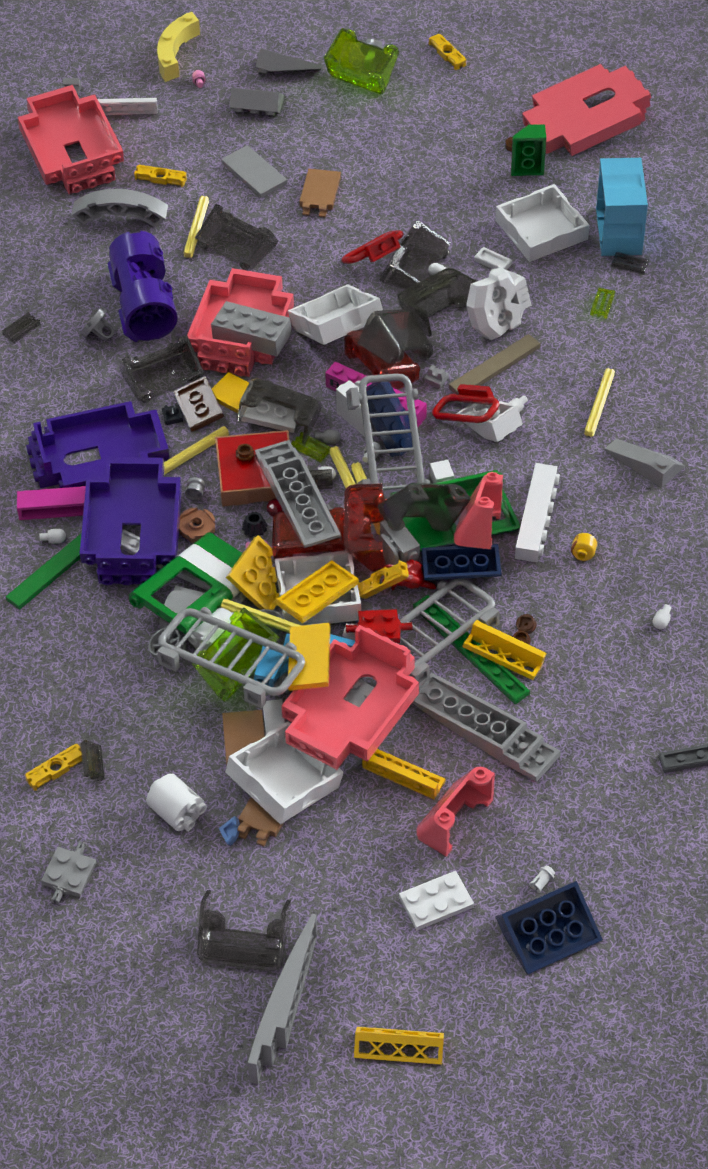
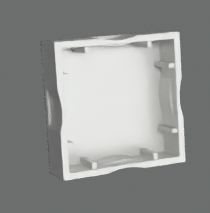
[495,184,589,262]
[288,284,385,345]
[275,550,361,626]
[225,721,343,825]

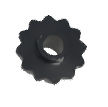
[242,511,268,537]

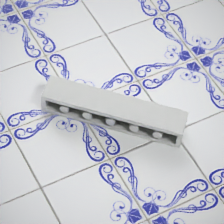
[515,463,560,562]

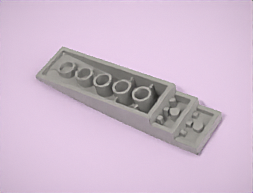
[255,440,341,548]
[412,672,561,782]
[248,914,318,1084]

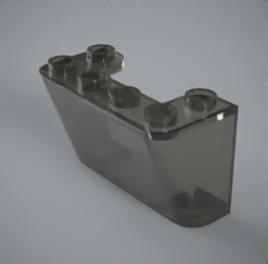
[378,483,471,531]

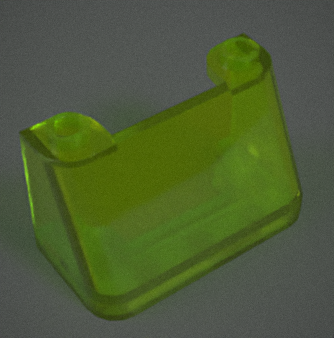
[324,28,399,95]
[192,607,280,702]

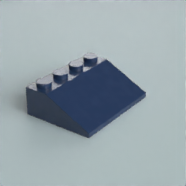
[495,881,603,975]

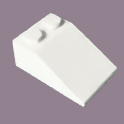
[456,401,522,442]

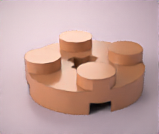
[179,508,215,543]

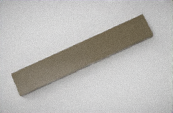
[449,334,541,394]

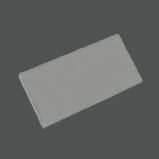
[221,145,288,198]

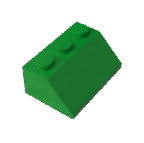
[511,124,546,176]

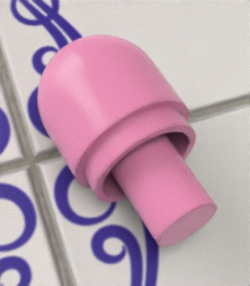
[192,70,205,88]

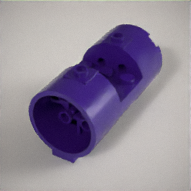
[107,231,178,342]

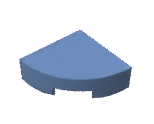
[219,816,240,846]

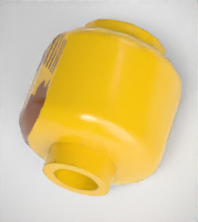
[571,533,597,561]

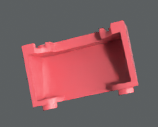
[454,472,503,549]
[417,767,495,857]

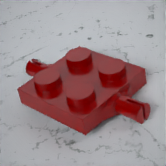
[346,609,413,643]

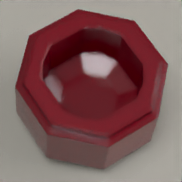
[267,498,284,517]

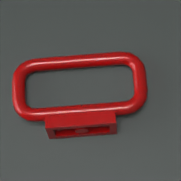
[341,230,404,264]
[432,384,500,423]

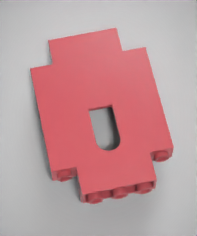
[522,64,651,156]
[18,85,124,194]
[186,268,294,377]
[281,625,419,770]

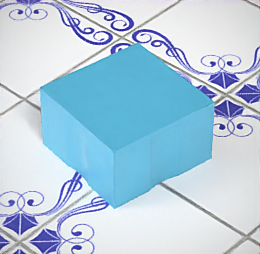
[596,158,648,256]

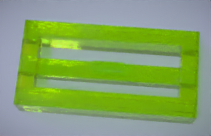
[590,288,616,318]
[291,432,331,463]

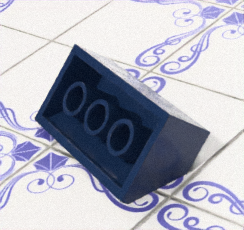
[358,382,420,457]
[422,544,502,580]

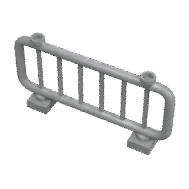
[346,374,430,510]
[400,578,500,687]
[157,607,305,708]

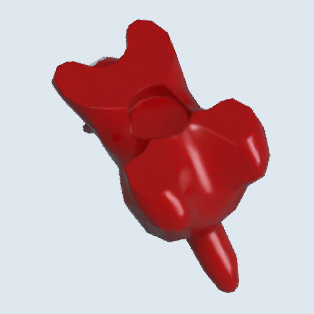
[382,559,437,590]

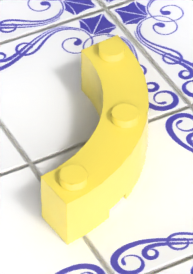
[157,12,200,82]

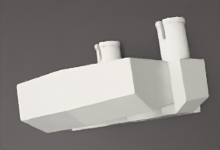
[466,267,532,340]

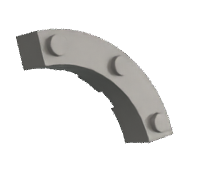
[71,189,168,227]

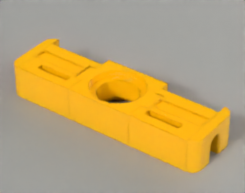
[429,34,466,70]
[134,165,187,187]
[358,560,409,599]
[25,744,86,791]

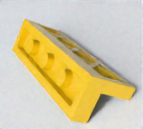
[463,620,546,680]
[362,749,446,800]
[354,1027,444,1065]

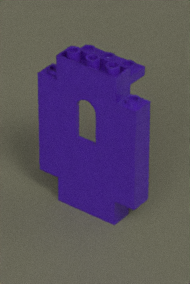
[26,401,170,488]
[80,457,182,585]

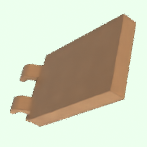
[299,168,341,217]
[222,710,265,766]
[237,797,283,846]

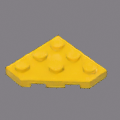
[226,535,279,610]

